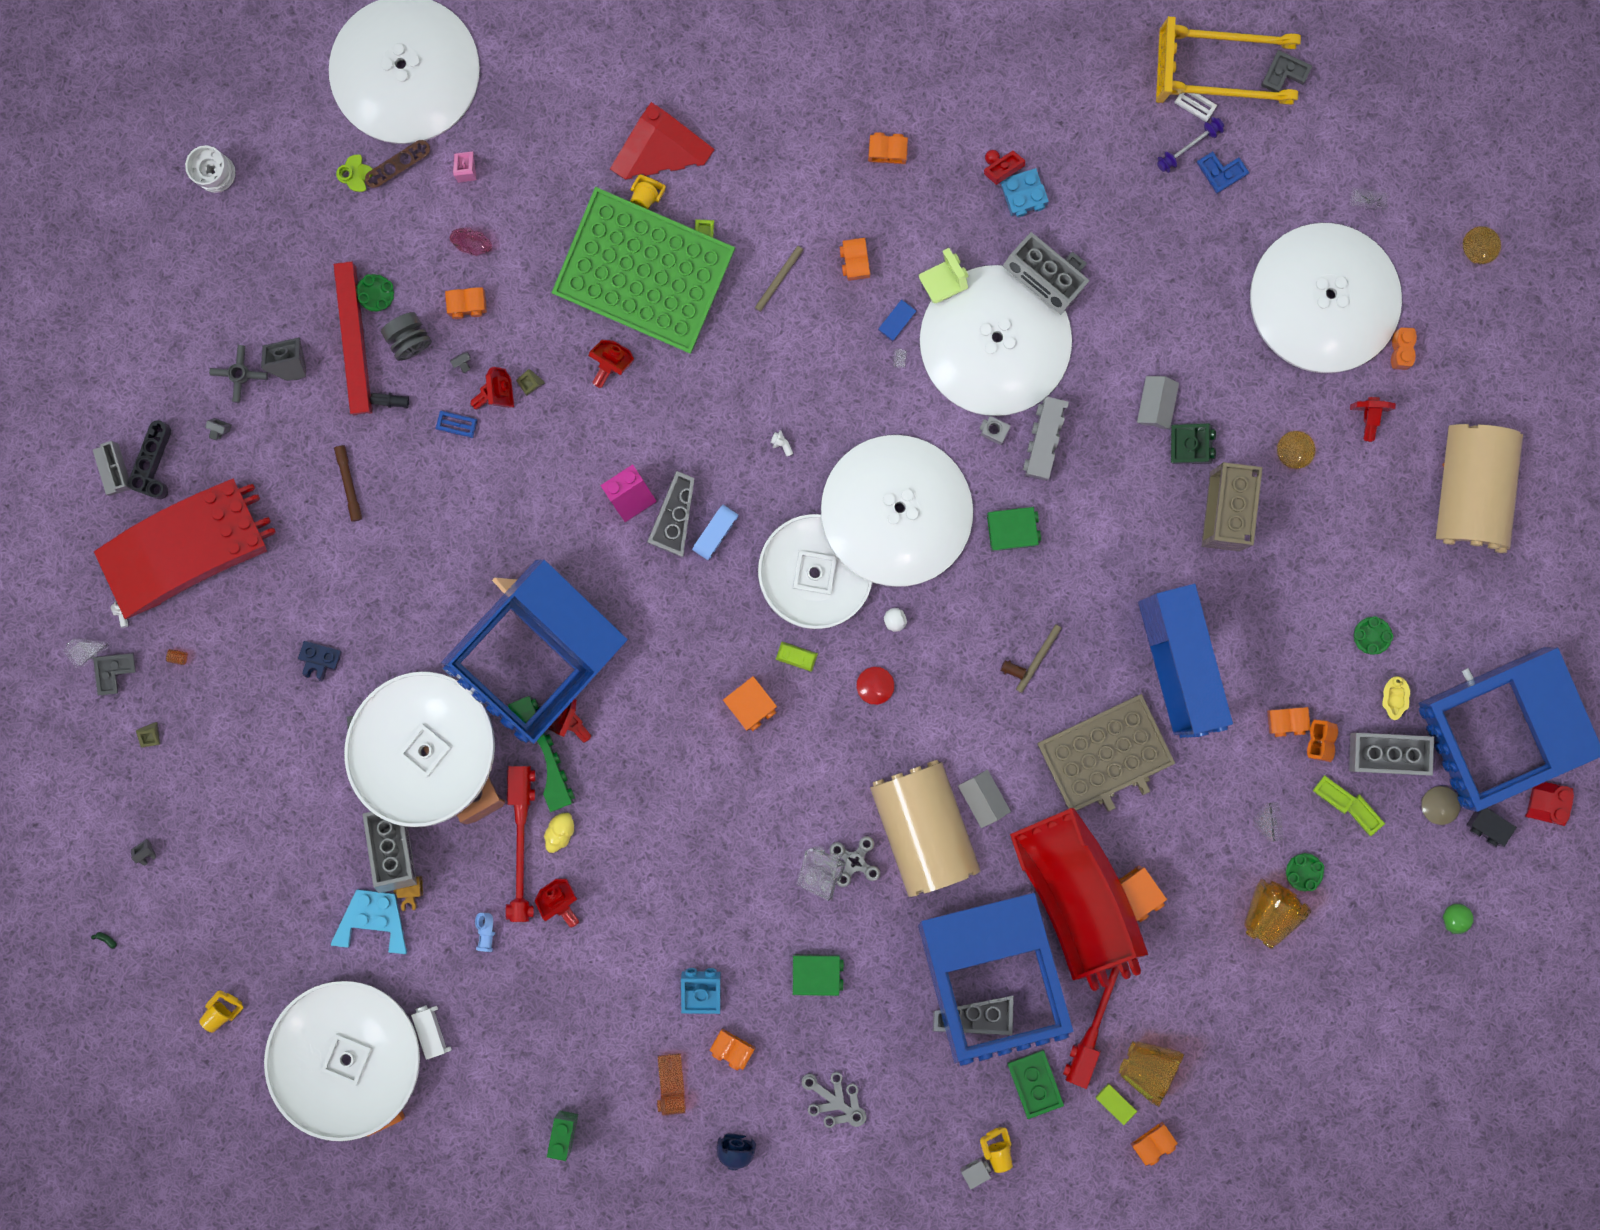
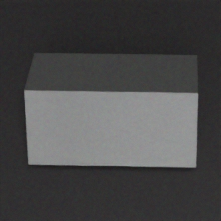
[1137,376,1179,429]
[93,441,131,496]
[958,769,1011,828]

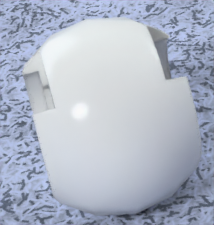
[884,608,907,632]

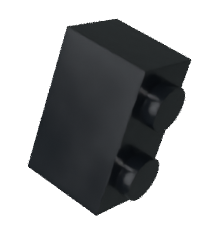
[1466,808,1517,847]

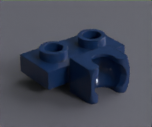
[298,641,342,682]

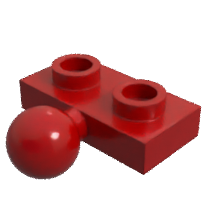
[984,150,1025,185]

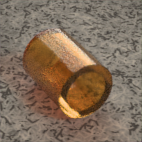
[166,649,188,665]

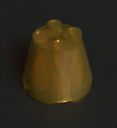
[1244,879,1311,949]
[1118,1041,1185,1107]

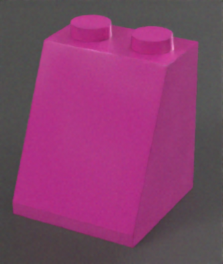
[600,464,657,522]

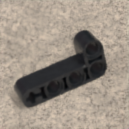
[128,420,171,499]

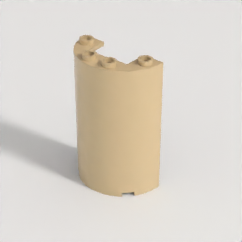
[1436,424,1523,553]
[870,759,981,897]

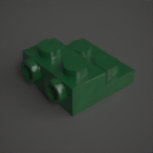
[1171,423,1216,464]

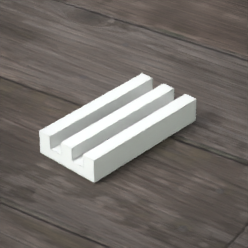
[1175,93,1217,122]

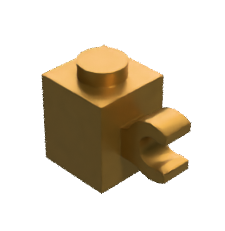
[393,876,423,911]

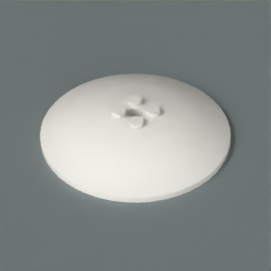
[329,0,480,144]
[1250,223,1402,373]
[920,265,1072,416]
[821,435,973,587]
[345,672,495,827]
[264,981,420,1141]

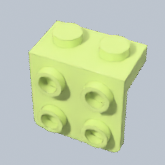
[919,248,969,303]

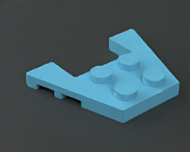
[331,889,407,954]

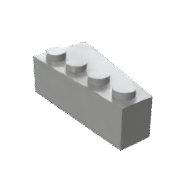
[1023,396,1069,481]
[647,471,694,557]
[932,995,1014,1036]

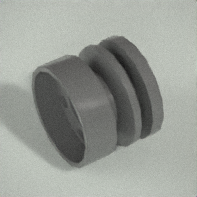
[381,312,432,361]

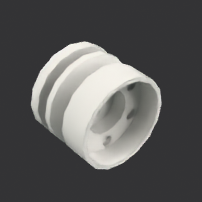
[185,145,235,193]

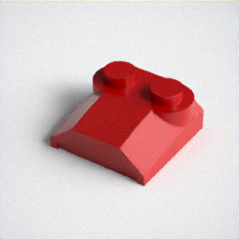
[1525,782,1574,826]

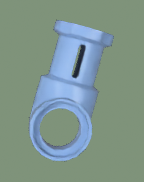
[475,913,495,952]

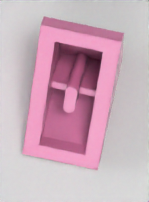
[453,151,477,183]

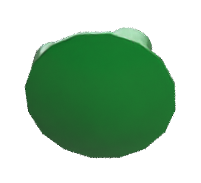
[356,274,394,312]
[1353,616,1393,655]
[1286,853,1324,892]

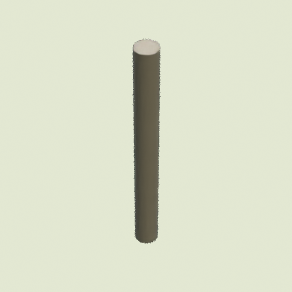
[754,246,803,312]
[1016,624,1062,693]

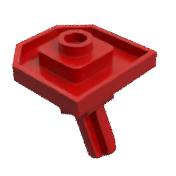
[588,340,634,388]
[470,367,514,409]
[1350,397,1396,442]
[548,699,591,743]
[535,879,579,928]

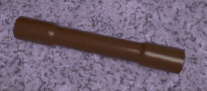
[334,445,362,522]

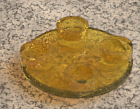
[1463,226,1501,264]
[1277,431,1315,469]

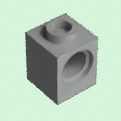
[979,416,1010,445]
[960,1158,992,1189]

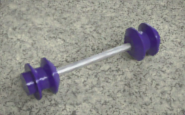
[1157,117,1224,173]

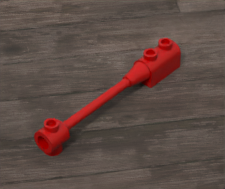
[505,766,535,922]
[1063,966,1120,1089]

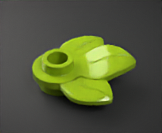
[336,155,373,192]

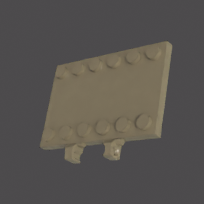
[1037,694,1175,811]

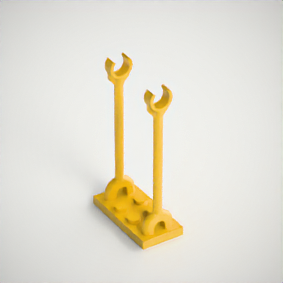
[1156,16,1301,105]

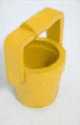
[630,175,666,209]
[199,991,243,1033]
[980,1127,1013,1173]

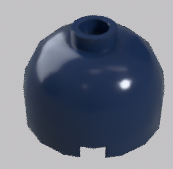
[717,1133,756,1170]

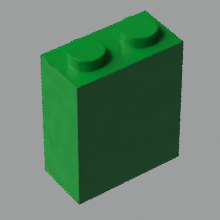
[987,507,1041,552]
[793,954,844,996]
[547,1111,579,1161]

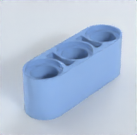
[692,505,739,560]

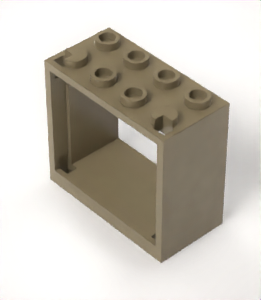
[1201,462,1263,552]

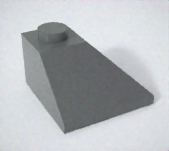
[261,337,306,381]

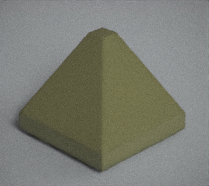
[516,369,545,396]
[136,722,160,748]

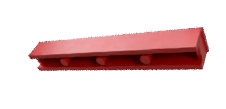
[333,262,373,416]

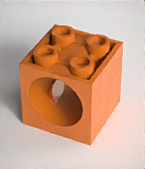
[723,676,778,731]
[1119,866,1167,923]

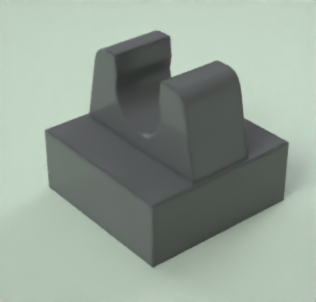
[450,351,471,373]
[205,418,232,441]
[131,839,156,866]

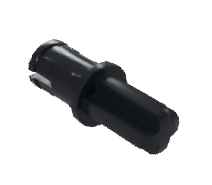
[370,393,409,408]

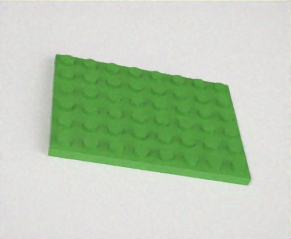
[552,187,736,354]

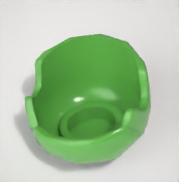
[1443,904,1474,934]

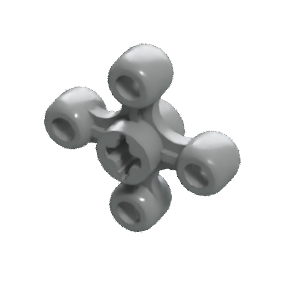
[830,836,880,887]

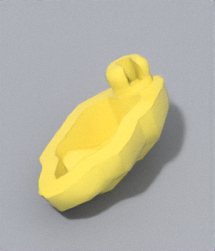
[1382,676,1410,720]
[544,812,574,853]

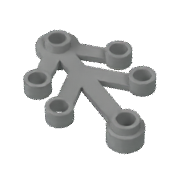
[802,1072,866,1128]

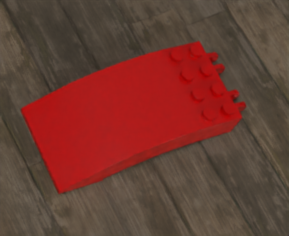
[94,478,276,620]
[1010,808,1149,991]

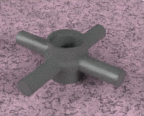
[209,345,268,403]

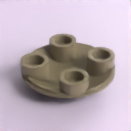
[1421,786,1460,825]

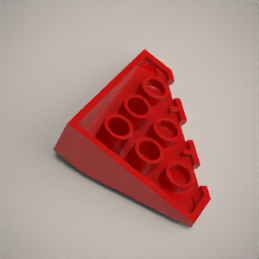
[610,102,715,180]

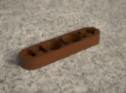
[365,140,430,188]

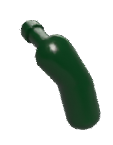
[91,932,117,949]

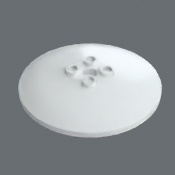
[758,514,872,629]

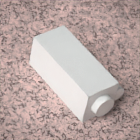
[411,1005,452,1060]

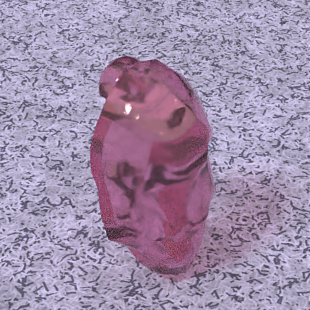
[449,227,492,256]

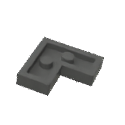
[1261,50,1312,92]
[93,653,136,696]

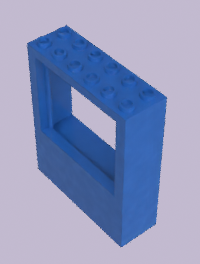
[441,560,628,744]
[1138,584,1233,738]
[1418,647,1600,812]
[918,893,1074,1066]

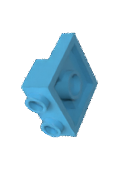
[1000,168,1049,217]
[681,968,721,1014]

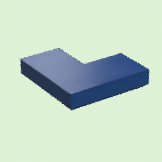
[1196,152,1249,194]

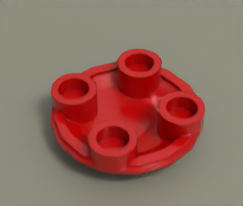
[856,667,894,705]

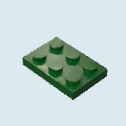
[1007,1050,1064,1119]

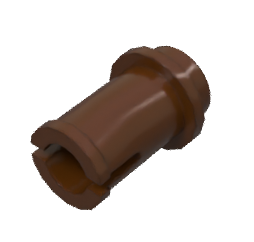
[1000,660,1026,680]

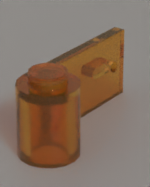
[657,1053,686,1116]

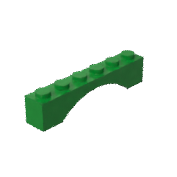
[508,696,575,812]

